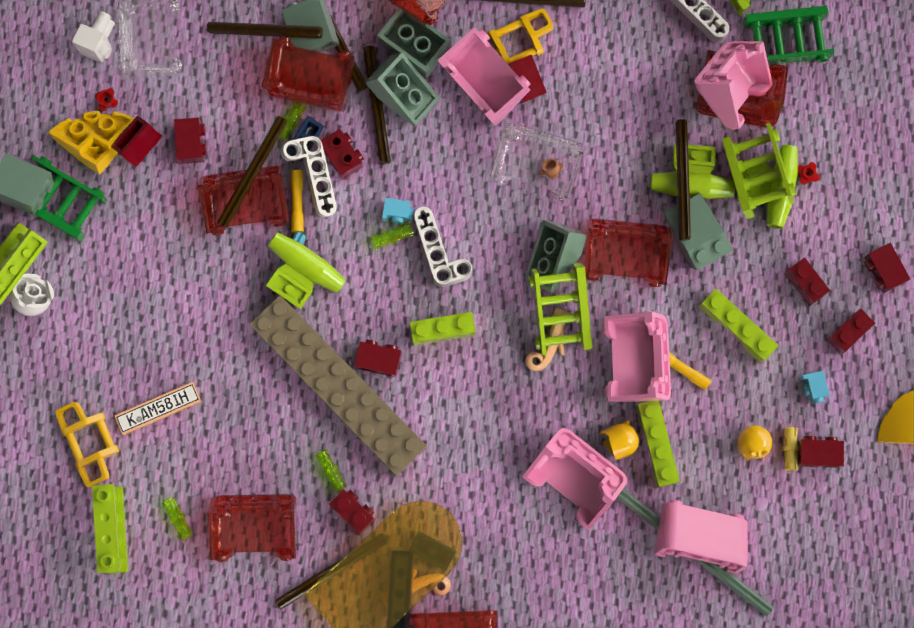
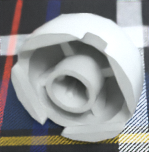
[10,273,54,316]

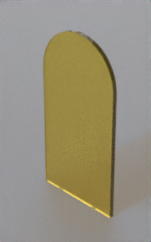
[304,501,463,628]

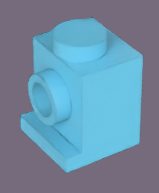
[382,198,414,224]
[799,371,830,404]

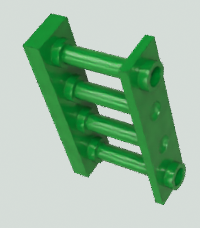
[743,5,834,65]
[32,155,108,242]

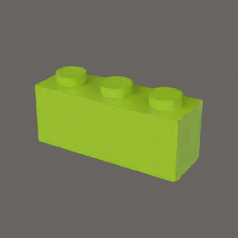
[410,312,476,346]

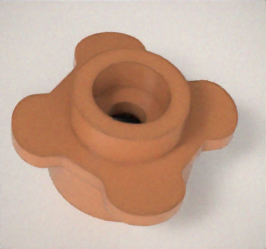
[539,158,564,179]

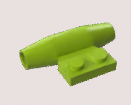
[650,143,735,199]
[737,145,798,229]
[266,232,346,309]

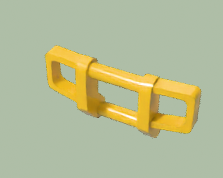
[486,8,553,64]
[55,402,119,487]

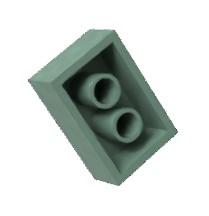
[377,4,451,79]

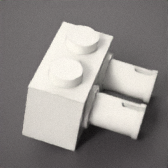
[72,11,115,64]

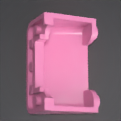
[437,27,530,126]
[694,41,773,130]
[602,312,671,402]
[522,428,627,530]
[654,500,748,574]

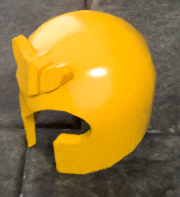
[600,420,639,460]
[737,425,772,461]

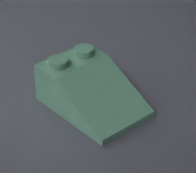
[365,52,440,126]
[663,193,733,270]
[524,220,587,292]

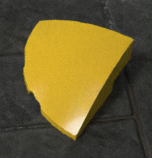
[48,111,135,175]
[877,390,914,445]

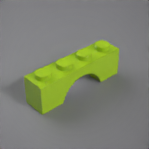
[699,289,779,364]
[636,401,680,488]

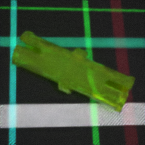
[280,100,307,141]
[371,223,414,250]
[315,449,347,493]
[162,497,194,541]

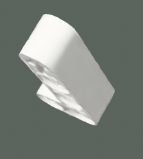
[670,0,729,43]
[281,136,336,217]
[414,207,472,287]

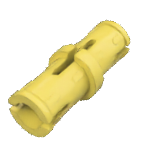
[782,427,799,471]

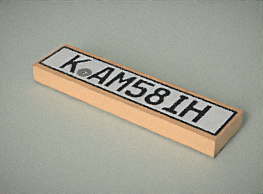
[115,382,202,435]

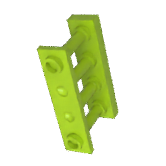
[722,123,797,219]
[0,222,48,305]
[528,263,592,356]
[92,484,129,574]

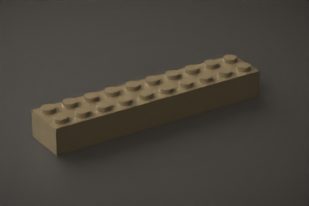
[250,295,427,477]

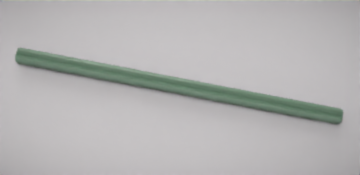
[617,489,773,616]

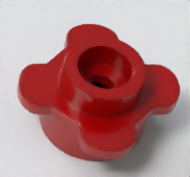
[95,88,118,111]
[798,162,820,185]

